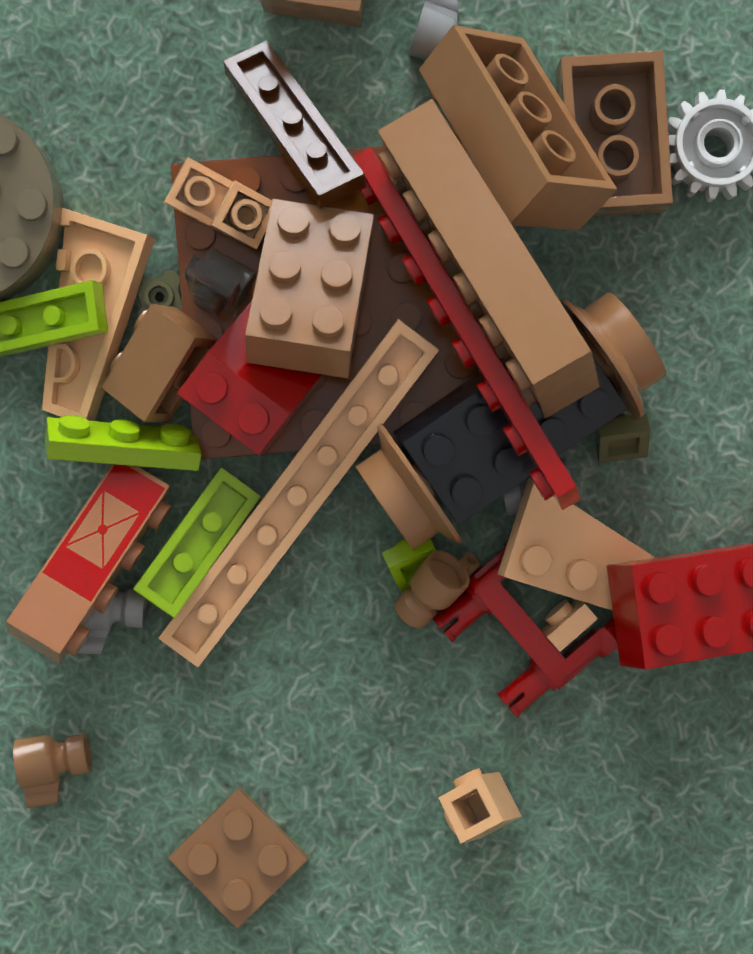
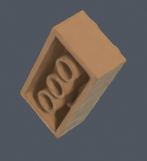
[419,25,617,231]

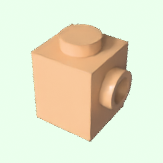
[438,768,522,844]

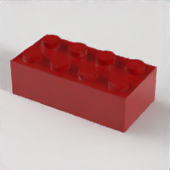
[606,543,753,670]

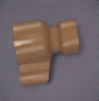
[395,551,480,629]
[13,733,92,808]

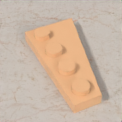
[42,208,155,421]
[498,478,655,611]

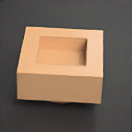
[541,599,598,652]

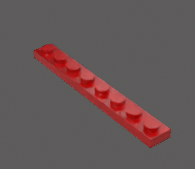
[353,147,581,510]

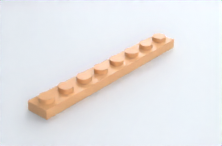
[158,318,439,667]

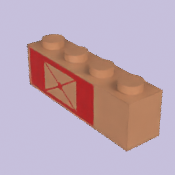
[6,464,172,665]

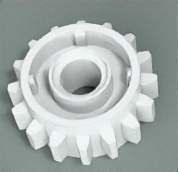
[668,90,753,202]

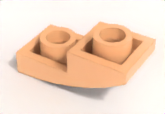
[163,157,272,250]

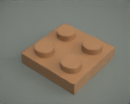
[168,786,309,929]

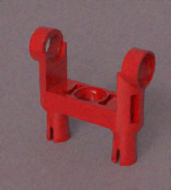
[432,539,618,718]

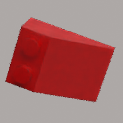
[177,301,325,456]

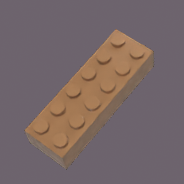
[378,99,600,419]

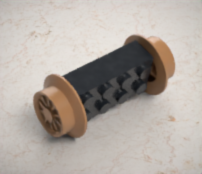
[355,292,666,550]

